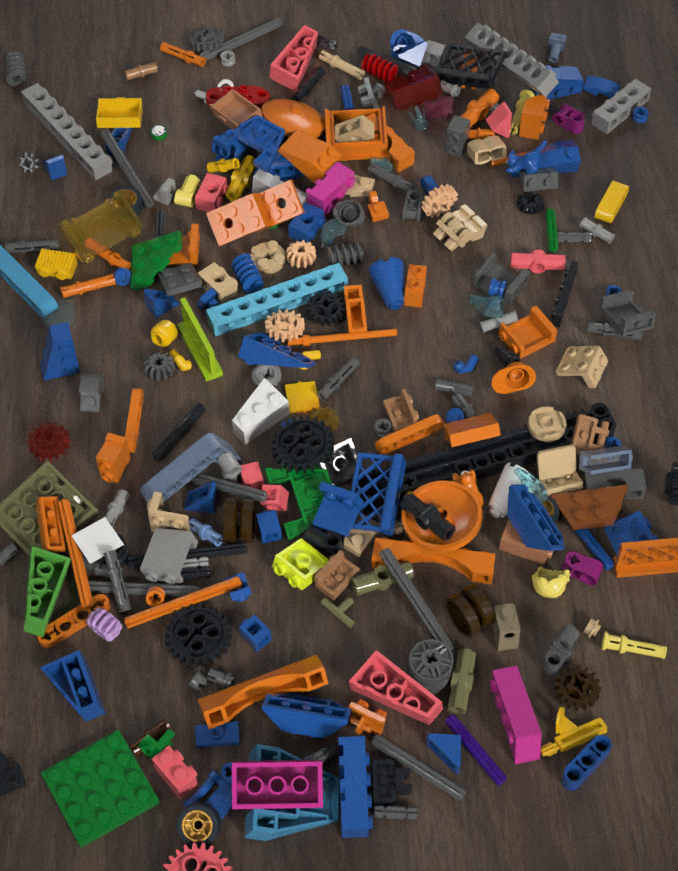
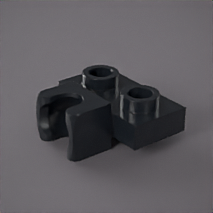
[0,753,27,797]
[372,759,412,805]

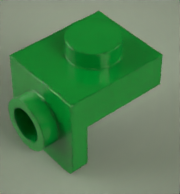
[138,729,175,759]

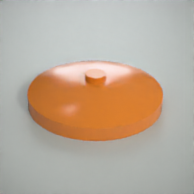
[261,99,326,138]
[402,481,482,552]

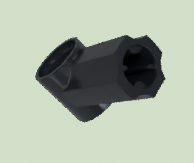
[303,524,343,557]

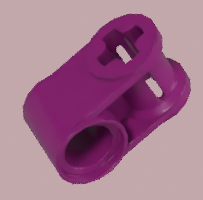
[552,104,585,134]
[562,551,603,585]

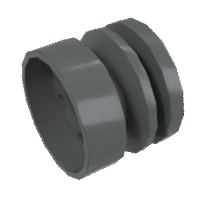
[408,639,454,694]

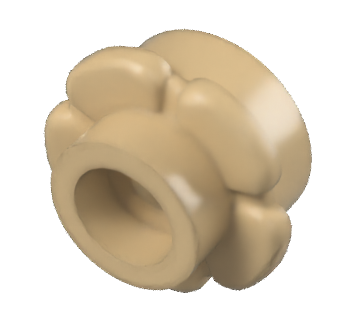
[583,618,601,638]

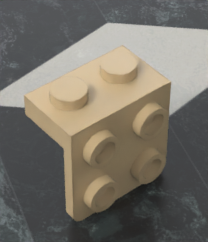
[556,346,608,388]
[537,445,583,496]
[147,492,190,532]

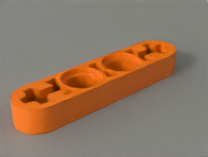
[125,388,144,453]
[375,415,444,455]
[37,594,110,648]

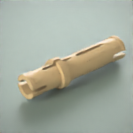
[319,50,365,80]

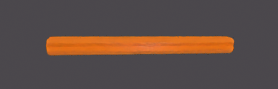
[58,499,94,609]
[124,576,242,628]

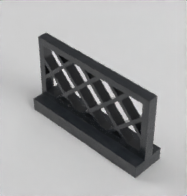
[431,43,507,89]

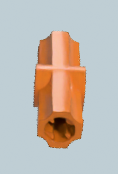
[460,88,500,127]

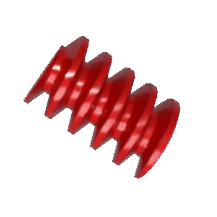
[361,54,398,83]

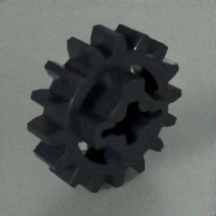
[306,290,346,326]
[664,462,678,505]

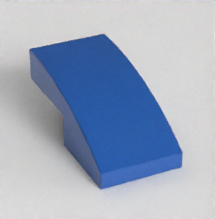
[582,76,620,98]

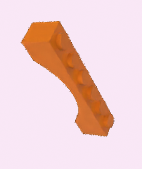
[371,537,495,584]
[197,655,328,729]

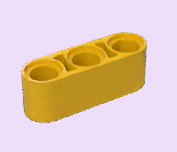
[594,180,629,224]

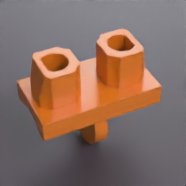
[348,699,387,735]

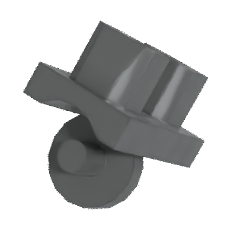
[357,77,386,109]

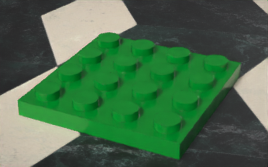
[41,730,160,848]

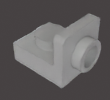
[153,178,176,205]

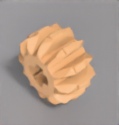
[286,240,316,270]

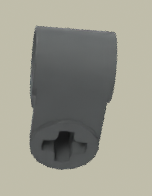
[402,189,422,222]

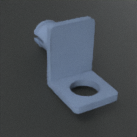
[548,33,567,63]

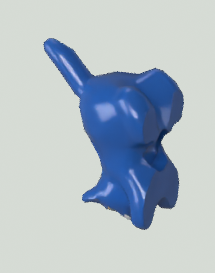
[505,140,547,174]

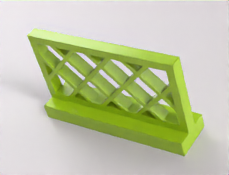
[177,297,223,382]

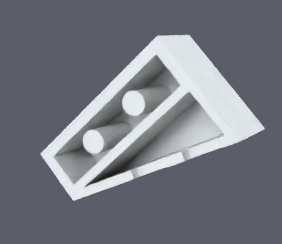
[232,378,289,445]

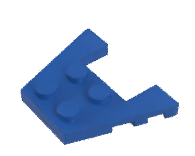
[213,115,285,173]

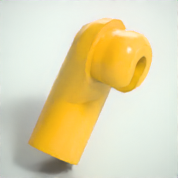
[169,350,192,371]
[300,350,321,370]

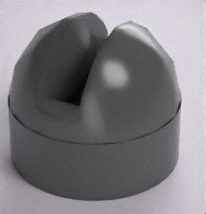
[189,672,207,691]

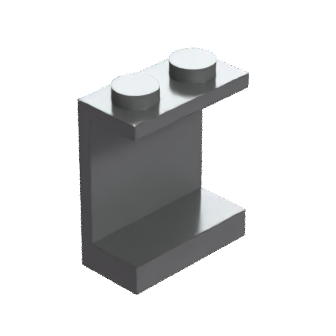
[473,253,530,306]

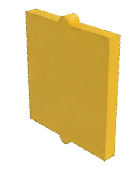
[285,381,320,414]

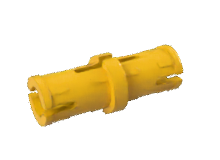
[207,158,240,173]

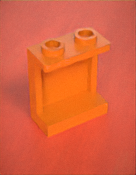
[498,305,558,359]

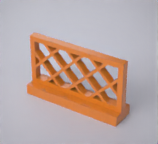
[613,538,678,578]

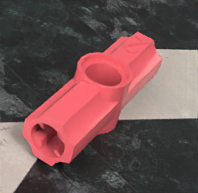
[511,249,566,273]

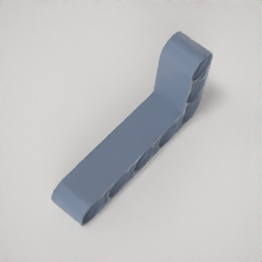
[140,433,242,504]

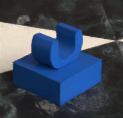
[196,288,219,310]

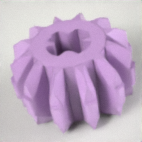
[86,607,123,641]

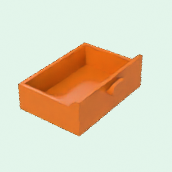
[443,413,501,447]

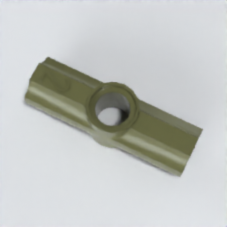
[351,560,414,596]
[448,648,476,714]

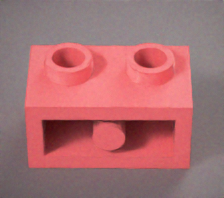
[152,746,198,800]

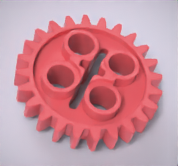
[163,842,233,871]

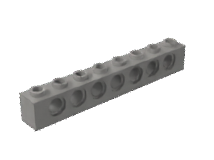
[465,22,559,97]
[21,83,113,181]

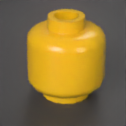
[150,320,178,347]

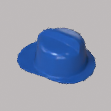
[390,29,424,53]

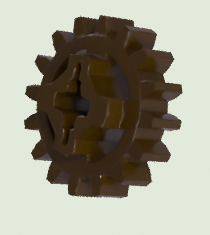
[554,665,601,711]

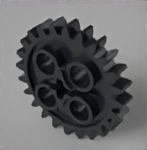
[271,415,335,475]
[164,603,232,668]

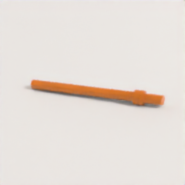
[287,329,397,346]

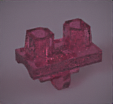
[423,95,454,121]

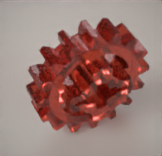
[27,421,71,461]

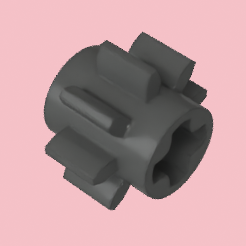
[19,152,41,173]

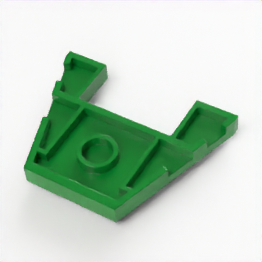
[264,468,332,542]

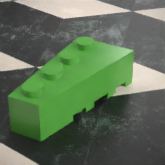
[23,546,71,637]

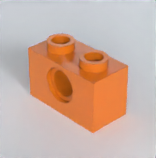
[404,264,427,308]

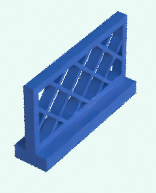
[351,453,407,536]

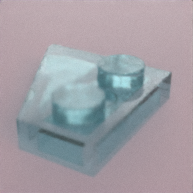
[469,295,505,318]

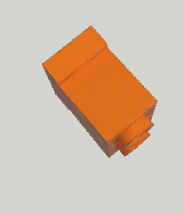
[96,432,131,483]

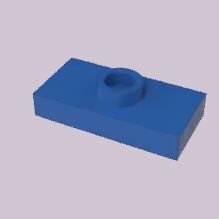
[195,722,240,748]

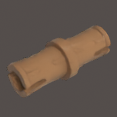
[124,62,158,81]

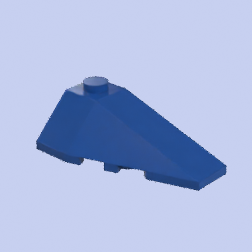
[510,140,581,178]
[238,332,316,368]

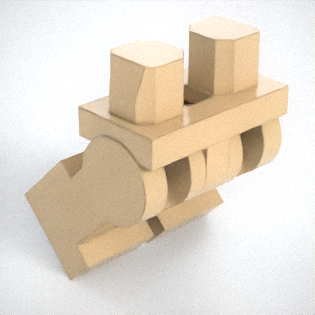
[433,204,487,252]

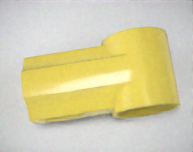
[174,174,201,208]

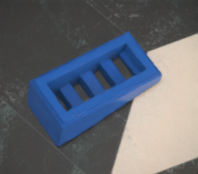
[105,128,132,155]

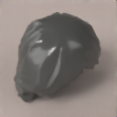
[332,200,365,227]

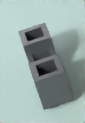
[582,468,647,500]

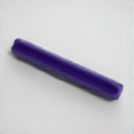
[445,714,507,786]

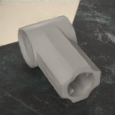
[217,452,242,483]

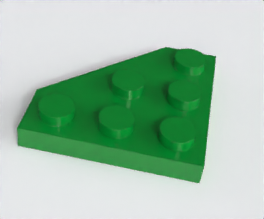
[130,230,182,291]

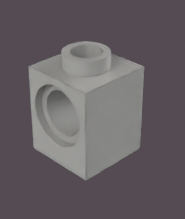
[422,40,446,67]

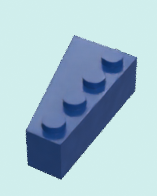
[338,736,373,838]

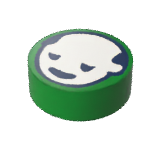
[150,124,168,141]

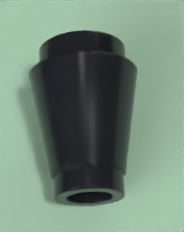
[495,345,521,368]

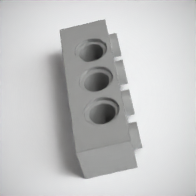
[591,79,651,134]

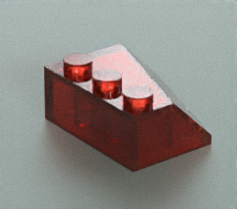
[384,63,443,111]

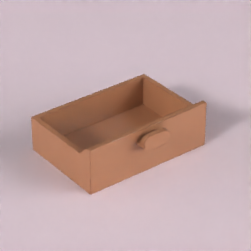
[209,89,263,130]

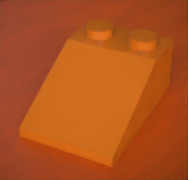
[278,130,342,185]

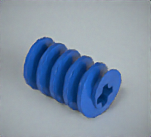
[231,253,264,294]

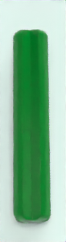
[545,208,558,252]

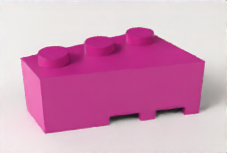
[306,162,356,218]

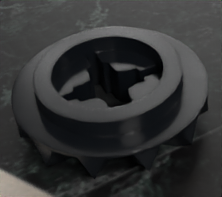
[517,191,545,214]

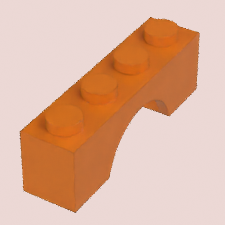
[366,113,415,173]

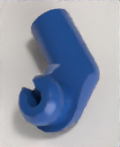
[453,355,479,374]

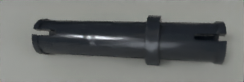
[291,66,326,102]

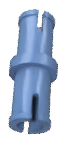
[189,518,224,546]

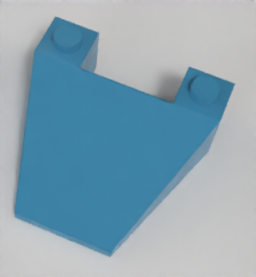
[244,744,339,841]

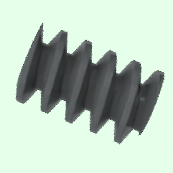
[4,51,27,86]
[326,241,364,267]

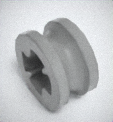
[220,51,235,67]

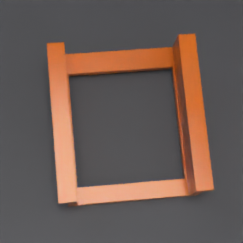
[325,106,388,161]

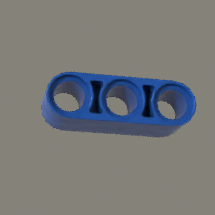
[561,735,612,791]

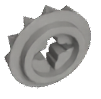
[252,364,282,386]

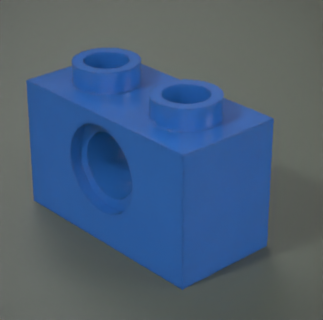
[288,203,325,243]

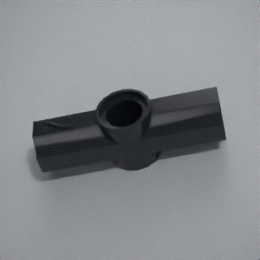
[400,493,456,541]

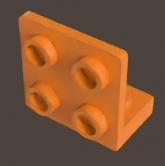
[168,224,200,265]

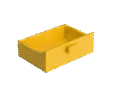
[96,97,143,128]

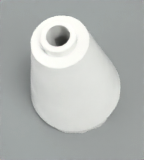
[488,463,539,518]

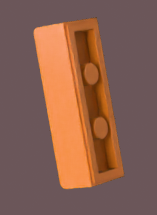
[36,496,66,554]

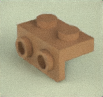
[383,389,419,432]
[314,550,360,600]

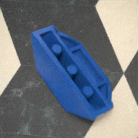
[507,484,565,551]
[262,693,351,738]

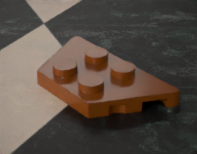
[551,485,628,530]

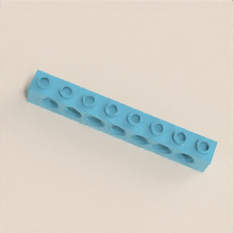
[206,263,348,337]

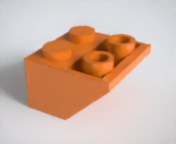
[519,94,550,140]

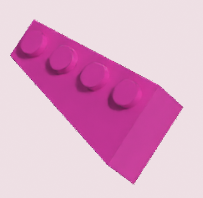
[489,666,542,764]

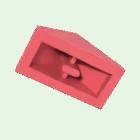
[486,102,512,138]

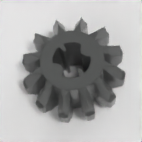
[143,351,175,383]

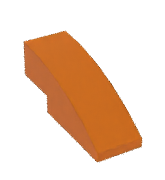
[343,285,367,334]

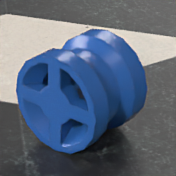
[488,278,507,298]

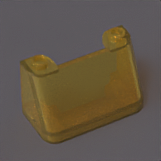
[58,189,143,263]

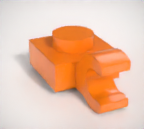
[367,191,389,222]

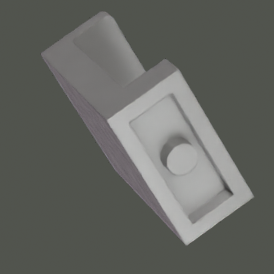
[140,528,198,584]

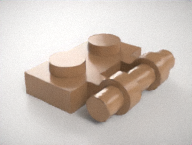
[571,414,609,461]

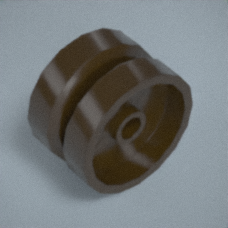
[223,498,255,543]
[445,584,496,638]

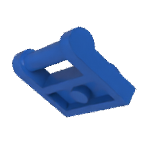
[183,770,232,820]

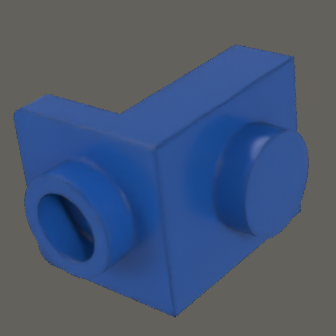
[225,572,252,602]

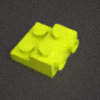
[272,538,329,590]

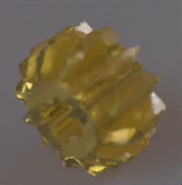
[307,405,339,433]

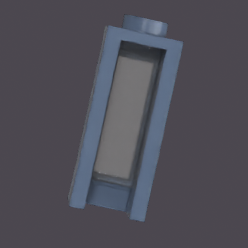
[579,445,633,475]

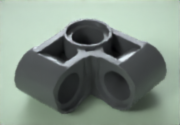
[542,624,580,676]

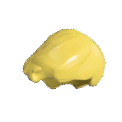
[531,566,571,598]

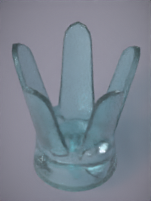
[408,106,429,131]

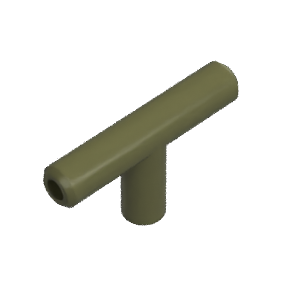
[321,597,355,628]

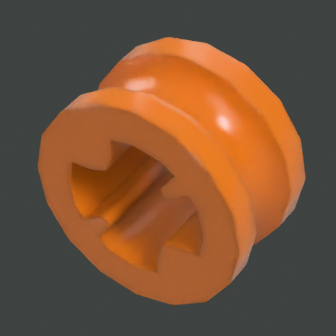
[146,586,165,607]

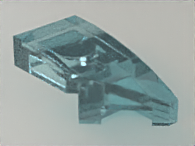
[320,218,347,247]
[514,468,548,503]

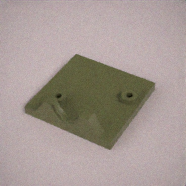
[0,461,99,557]

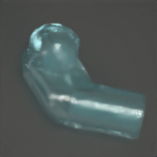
[370,157,393,172]

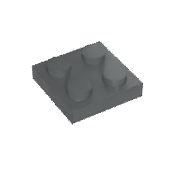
[158,263,202,297]

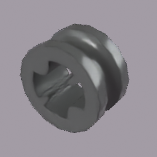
[374,419,392,438]

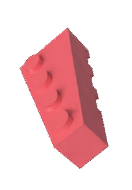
[269,25,318,92]
[349,650,443,726]

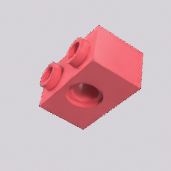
[195,173,229,212]

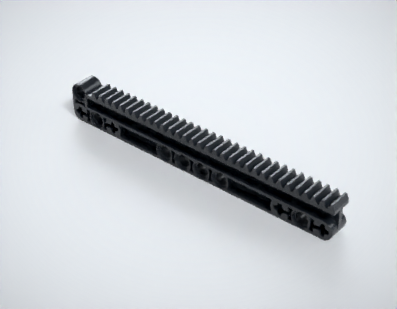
[357,402,616,510]

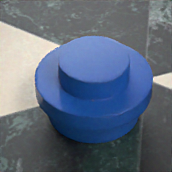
[114,268,131,286]
[446,408,465,423]

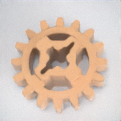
[421,184,458,218]
[265,309,305,342]

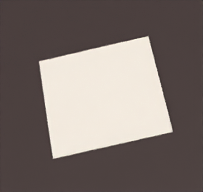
[71,517,124,564]

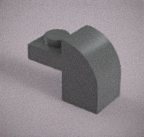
[79,372,104,412]

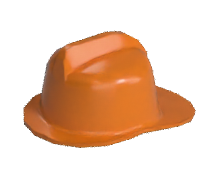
[491,362,536,394]

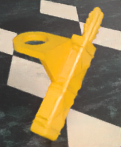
[540,707,607,756]

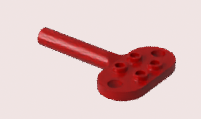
[205,85,270,109]

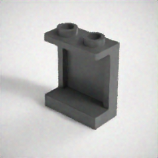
[599,290,657,336]

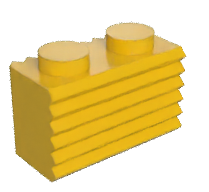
[35,248,77,280]

